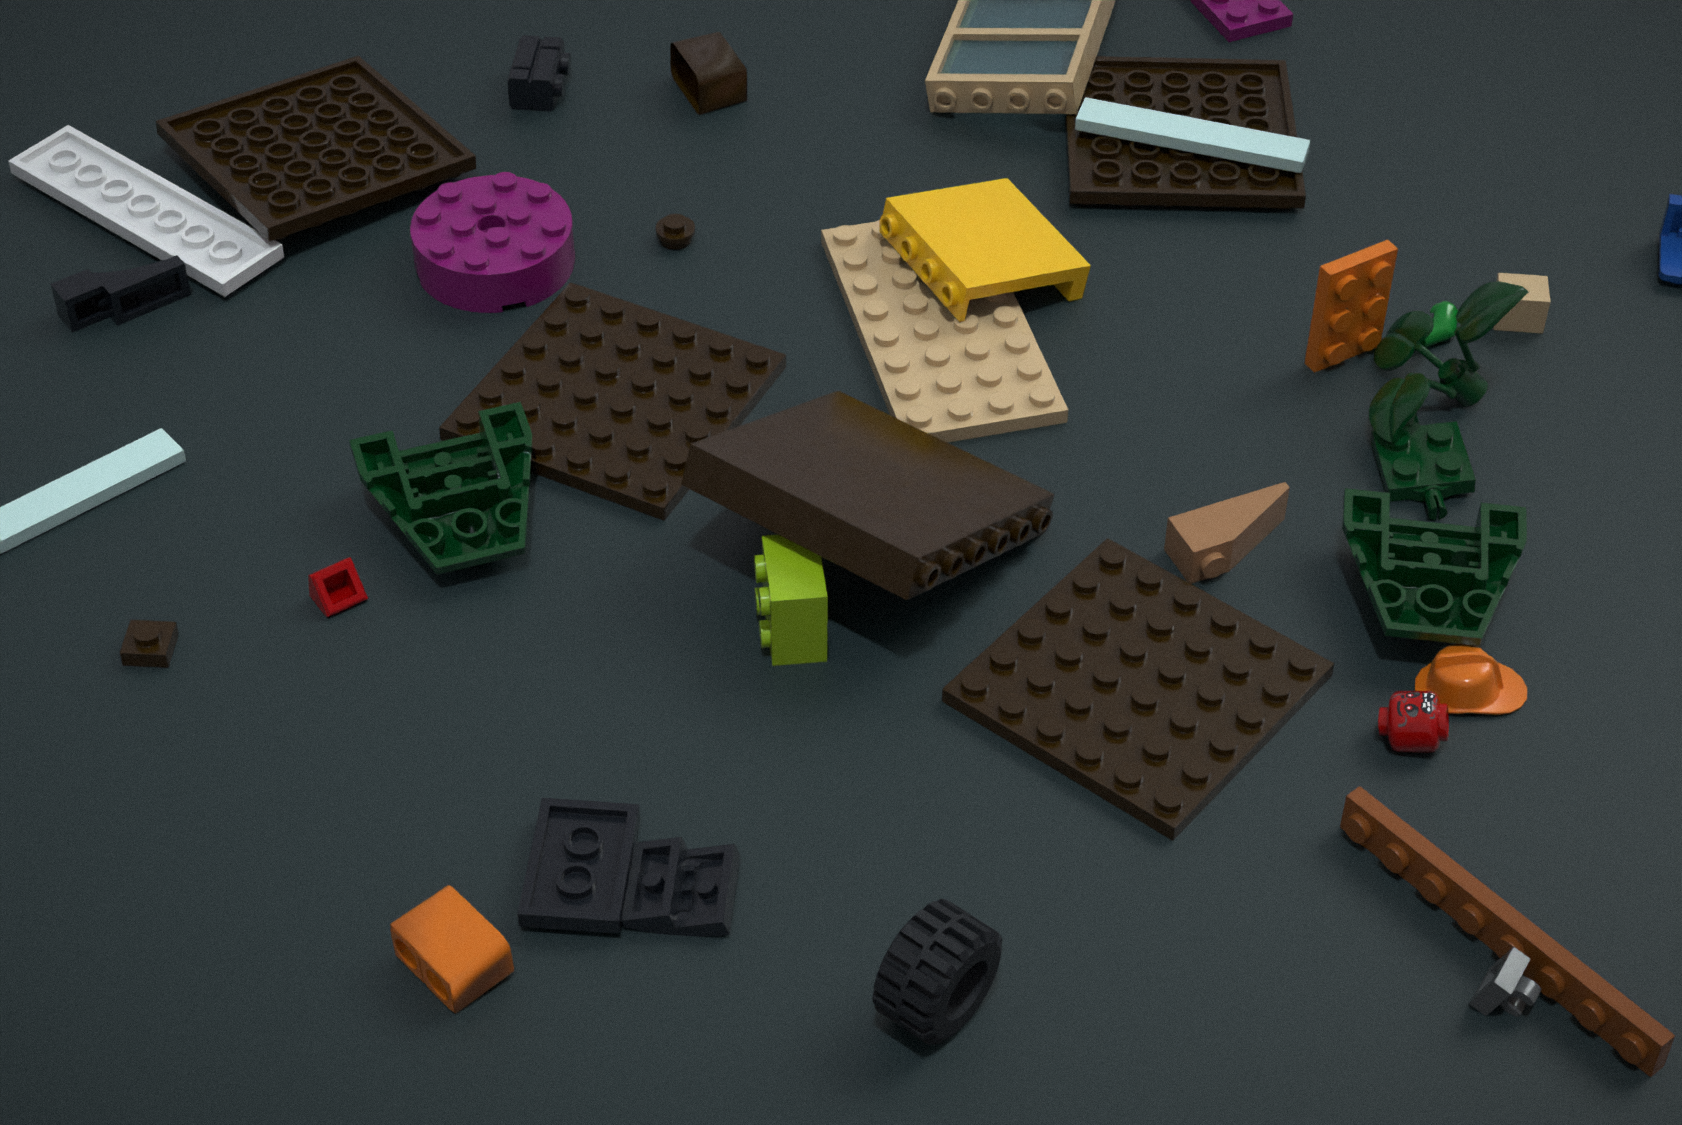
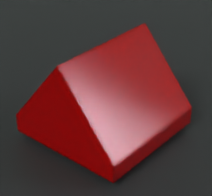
[308,557,368,617]

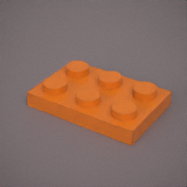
[1304,239,1398,373]

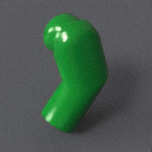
[1421,301,1458,347]

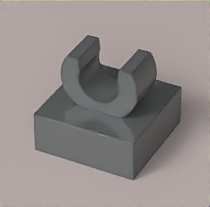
[1469,947,1542,1017]

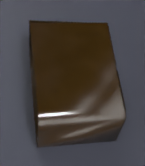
[670,32,748,115]

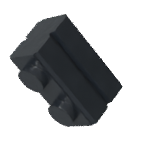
[507,35,571,112]

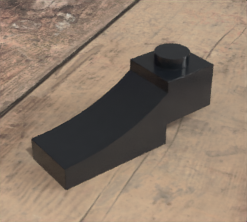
[50,255,191,333]

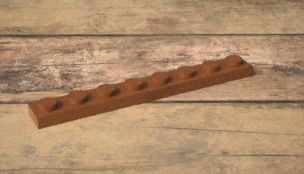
[1340,786,1675,1077]

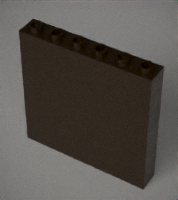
[681,390,1055,600]

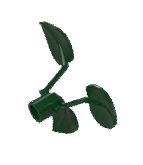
[1368,281,1529,445]

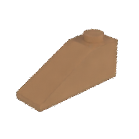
[1164,482,1290,584]

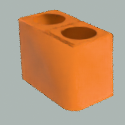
[390,885,514,1014]

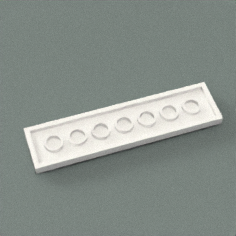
[8,125,284,297]

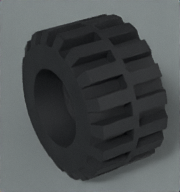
[872,899,1003,1045]

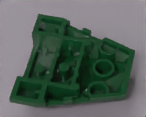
[349,402,533,575]
[1342,488,1527,646]

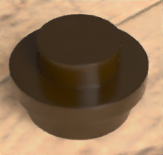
[655,214,695,250]

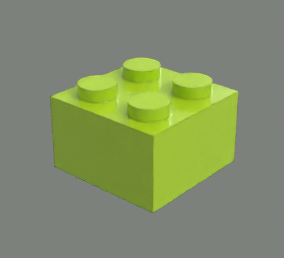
[754,534,828,666]

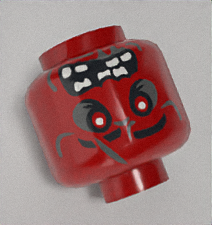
[1378,691,1449,753]

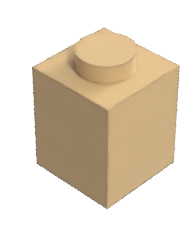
[1493,273,1550,334]

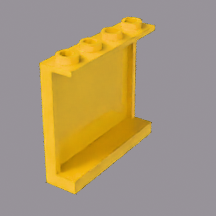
[879,178,1091,322]

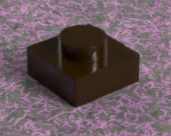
[120,620,179,668]

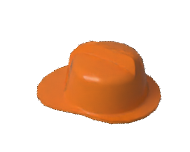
[1415,644,1527,715]

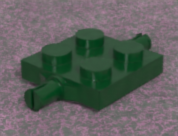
[1371,412,1476,520]

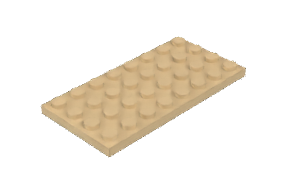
[821,220,1068,443]

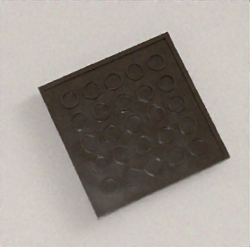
[156,56,477,242]
[1062,56,1306,209]
[439,282,786,521]
[942,538,1335,841]

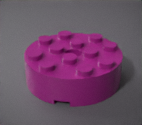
[410,172,575,313]

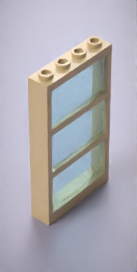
[925,0,1116,114]

